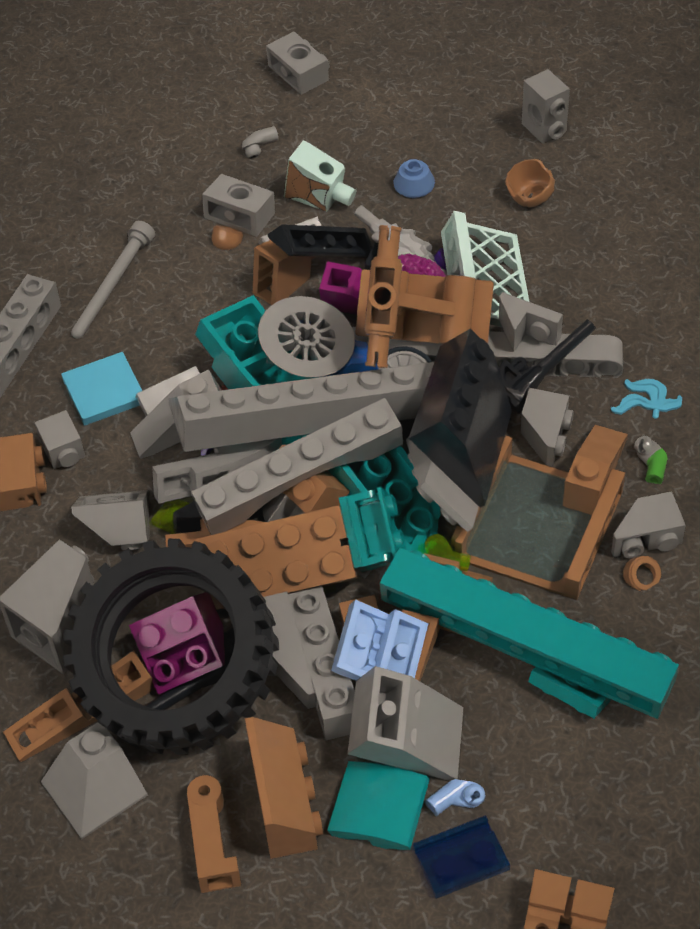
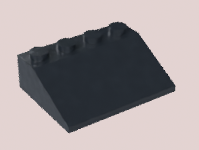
[409,328,512,508]

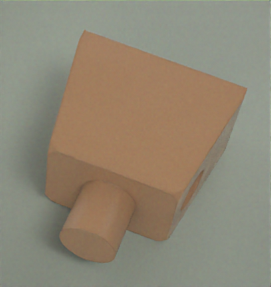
[252,240,315,305]

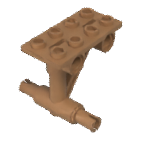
[355,225,494,368]

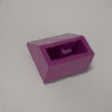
[129,592,225,694]

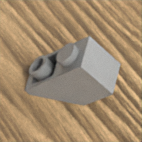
[521,388,574,467]
[611,491,686,558]

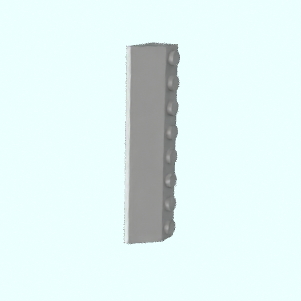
[169,362,434,452]

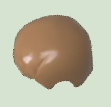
[506,159,555,208]

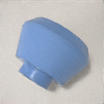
[393,159,435,198]

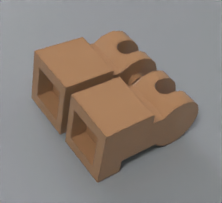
[524,869,615,929]

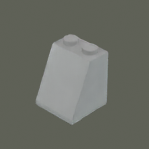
[0,539,95,674]

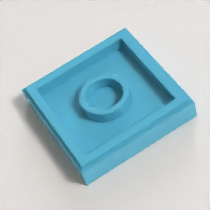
[61,352,142,426]

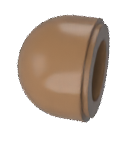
[211,225,244,250]
[623,556,661,591]

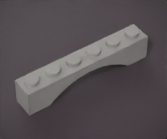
[191,398,403,535]

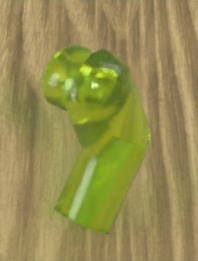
[425,534,471,572]

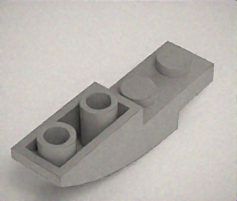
[152,438,282,503]

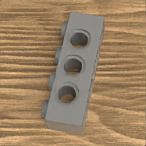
[0,274,61,398]
[288,586,355,741]

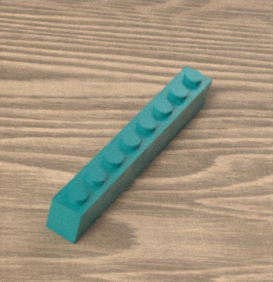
[379,547,679,719]

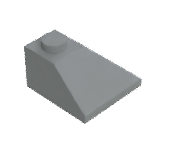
[71,490,150,550]
[41,722,148,839]

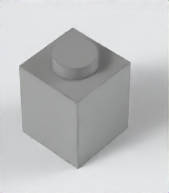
[35,410,85,469]

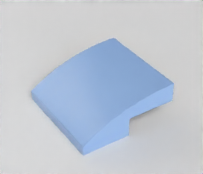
[331,599,428,681]

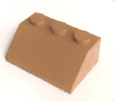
[245,717,323,859]

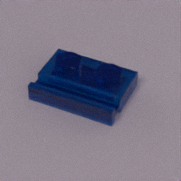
[413,815,510,899]

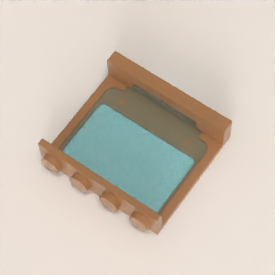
[451,436,625,600]

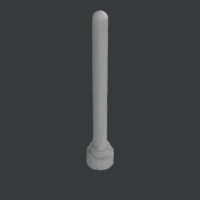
[71,221,155,339]

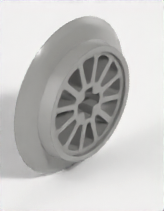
[258,296,355,378]

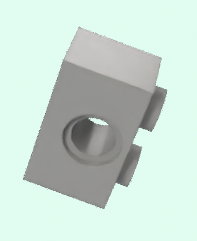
[266,32,330,95]
[522,69,570,144]
[202,174,275,237]

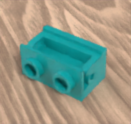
[339,487,406,572]

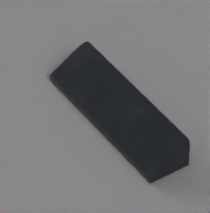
[268,224,373,258]

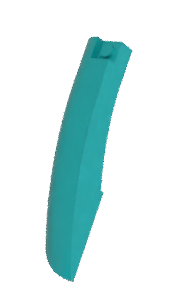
[195,295,441,554]

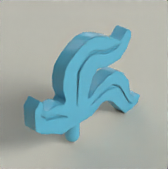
[611,379,682,419]

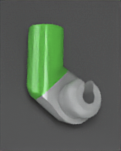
[634,436,668,484]

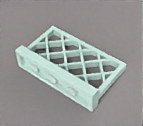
[441,211,529,327]

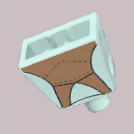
[284,140,357,212]

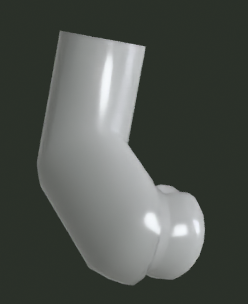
[242,126,279,158]

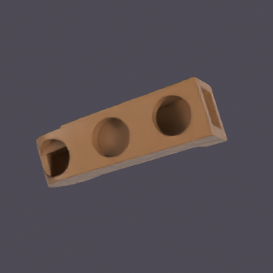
[187,775,241,893]

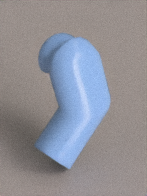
[425,779,485,816]

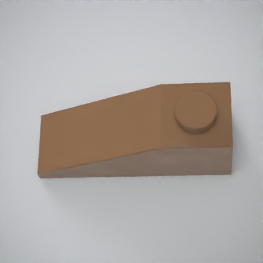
[563,425,628,515]

